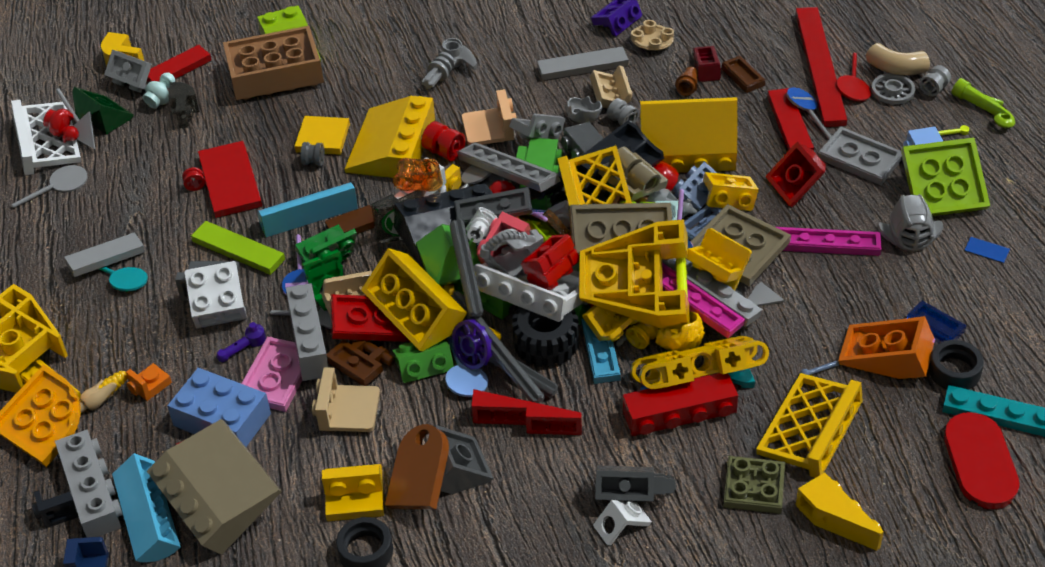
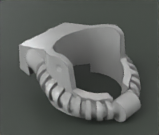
[480,229,543,277]

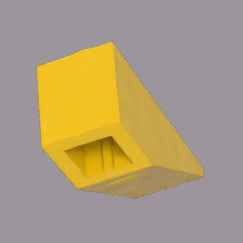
[796,473,884,551]

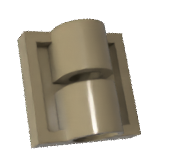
[598,147,668,201]

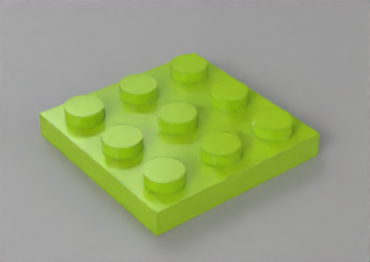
[901,137,990,216]

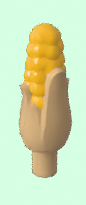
[80,371,127,413]

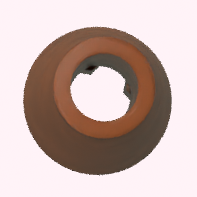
[675,67,698,96]

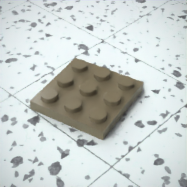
[691,204,791,286]

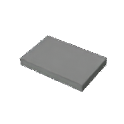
[818,127,903,185]

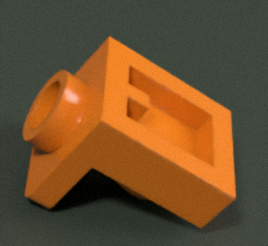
[125,363,172,401]

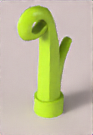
[951,78,1015,128]

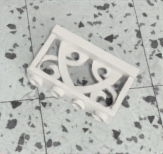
[474,246,588,322]

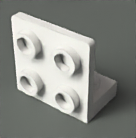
[185,261,247,329]

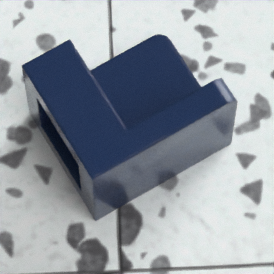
[63,537,109,567]

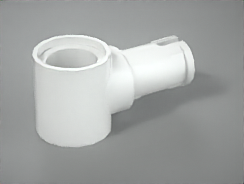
[466,207,497,243]

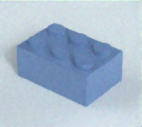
[167,368,271,447]

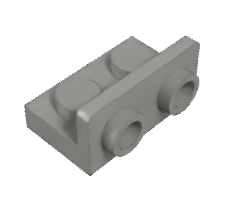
[104,50,152,93]

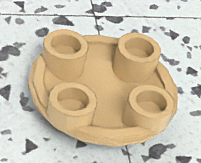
[631,20,674,50]

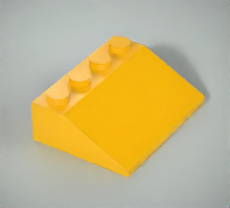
[345,96,435,179]
[640,97,737,173]

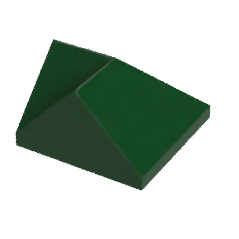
[72,87,134,134]

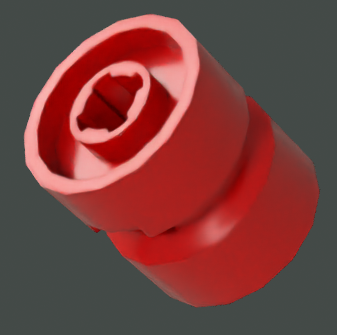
[421,121,466,161]

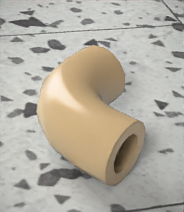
[866,43,930,76]

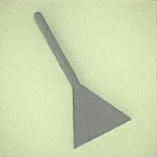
[705,282,784,331]

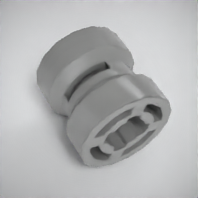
[919,65,951,96]
[607,98,639,125]

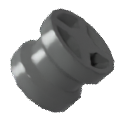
[301,142,325,166]

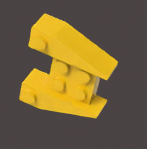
[0,284,68,393]

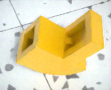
[101,32,144,66]

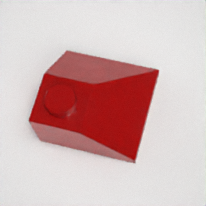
[765,141,826,207]

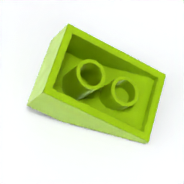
[257,5,321,62]

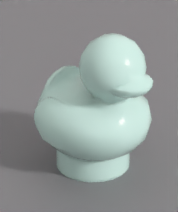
[142,73,175,109]

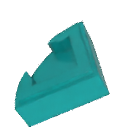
[729,369,755,388]

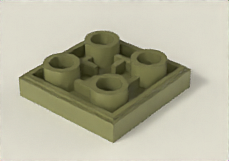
[723,456,785,514]

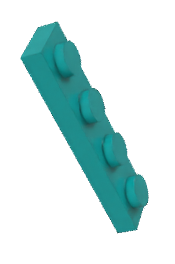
[942,385,1045,437]

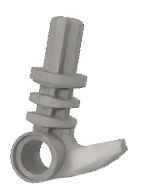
[422,38,477,89]

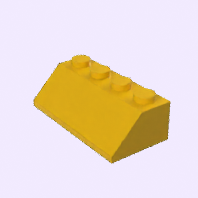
[361,248,468,351]

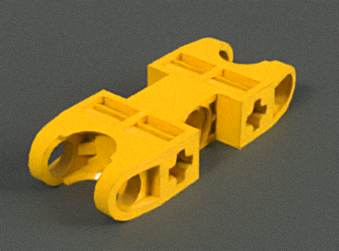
[630,336,769,389]

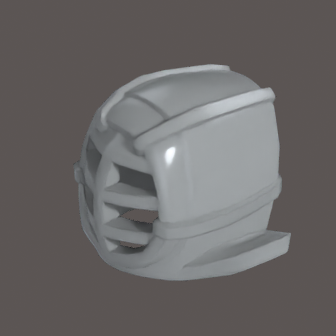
[878,194,943,252]

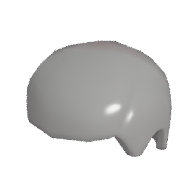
[565,96,602,124]

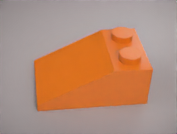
[838,316,935,379]

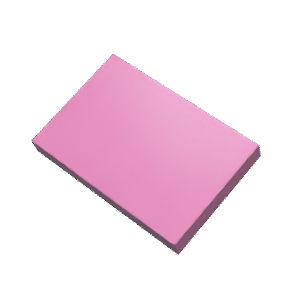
[241,337,302,412]

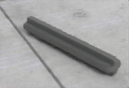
[449,220,483,318]

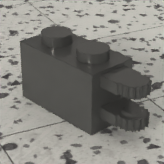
[595,465,677,501]

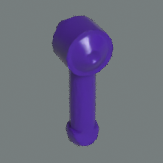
[216,322,266,362]

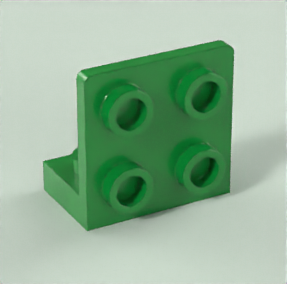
[295,224,357,262]

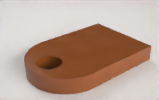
[385,424,449,510]

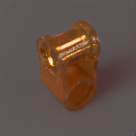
[393,158,443,192]

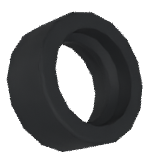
[929,340,984,390]
[336,517,393,567]

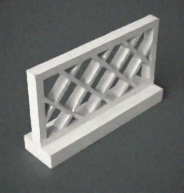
[11,100,81,175]

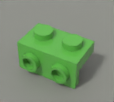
[392,339,454,383]

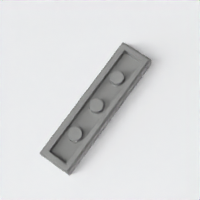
[537,46,629,80]

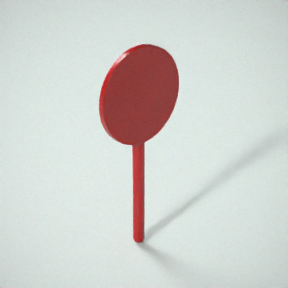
[836,52,871,101]

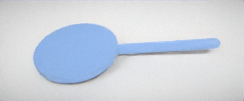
[445,337,488,397]

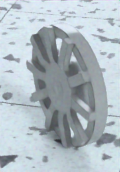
[871,73,915,106]

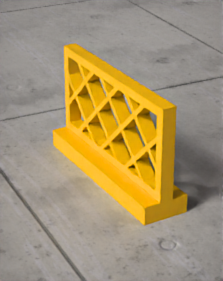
[557,146,632,206]
[756,373,863,478]

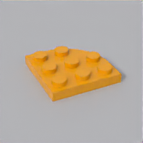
[0,364,81,467]

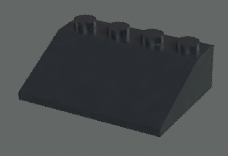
[394,184,509,270]

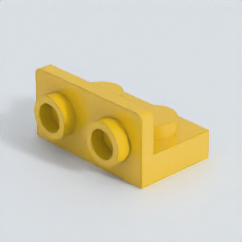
[703,172,759,211]

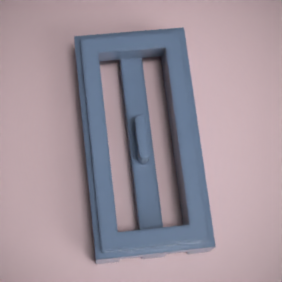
[684,206,721,241]

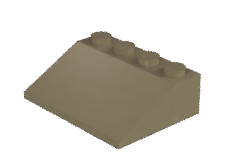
[147,419,282,555]

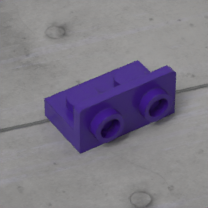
[591,0,642,36]

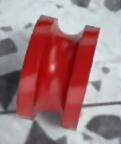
[182,167,205,191]

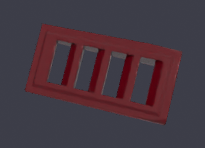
[692,46,721,82]

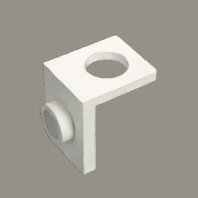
[593,500,652,545]

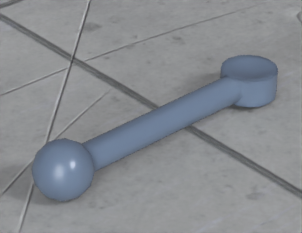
[800,360,843,375]

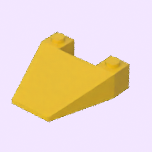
[579,219,690,330]

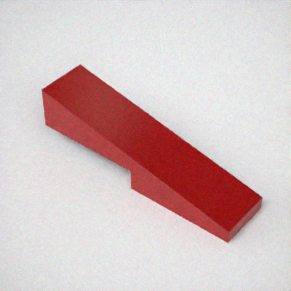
[472,389,582,435]

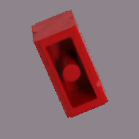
[520,234,580,290]

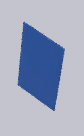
[965,237,1010,263]

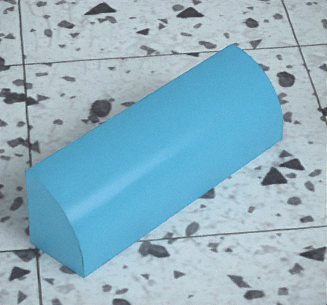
[257,182,358,237]
[112,453,181,562]

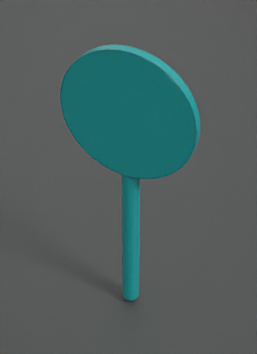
[99,267,148,291]

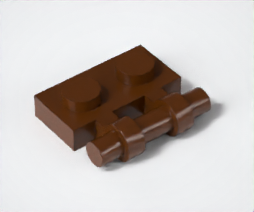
[326,340,395,386]

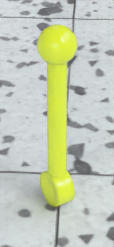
[938,125,969,136]

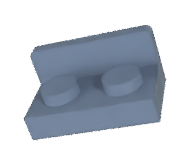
[672,161,717,211]

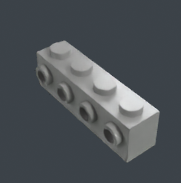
[55,429,123,538]

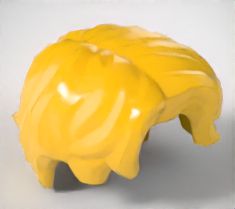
[656,312,705,351]

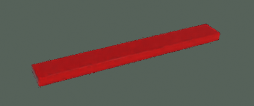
[795,7,847,127]

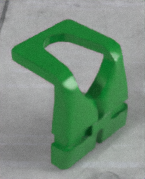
[302,249,343,311]

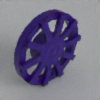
[452,319,492,369]

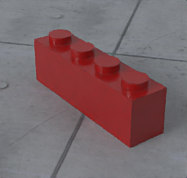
[623,373,738,437]

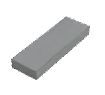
[64,232,145,277]

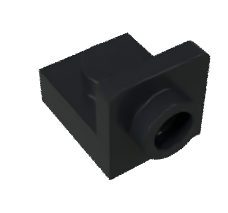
[31,490,79,529]

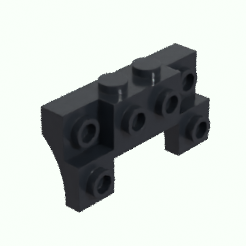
[558,120,664,204]

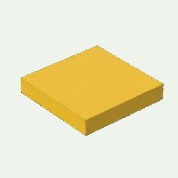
[295,116,350,155]

